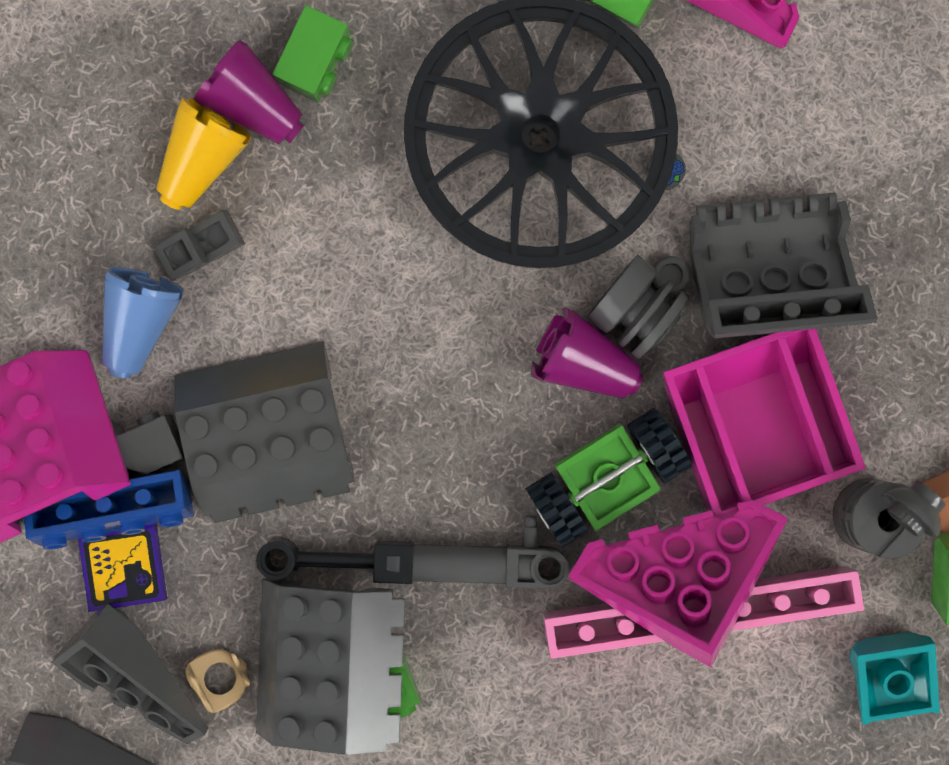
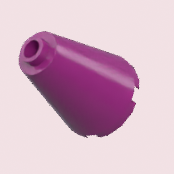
[193,39,304,144]
[531,307,643,399]

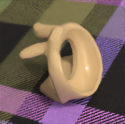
[185,649,250,713]

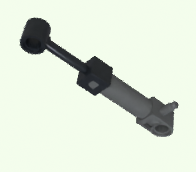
[256,516,569,589]

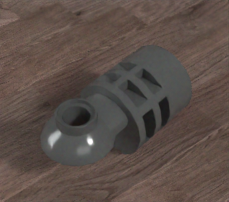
[832,478,946,559]

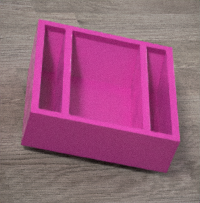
[663,329,866,516]

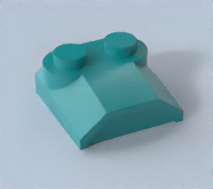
[849,632,940,725]

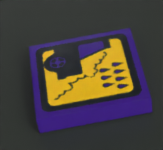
[78,524,168,612]

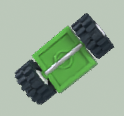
[525,408,692,548]

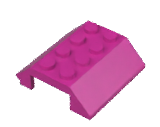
[0,350,131,543]

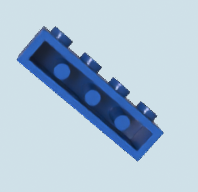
[24,470,194,550]

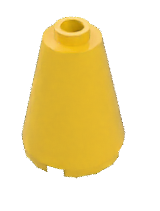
[156,97,252,210]

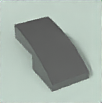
[153,210,245,281]

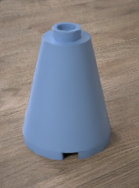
[102,267,183,379]

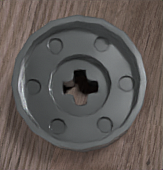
[586,254,690,359]

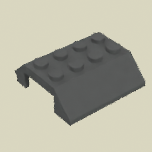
[689,192,878,339]
[174,341,355,523]
[256,579,405,755]

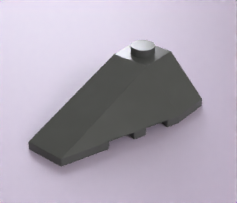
[51,604,209,744]
[8,712,155,765]

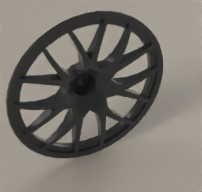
[404,0,678,269]

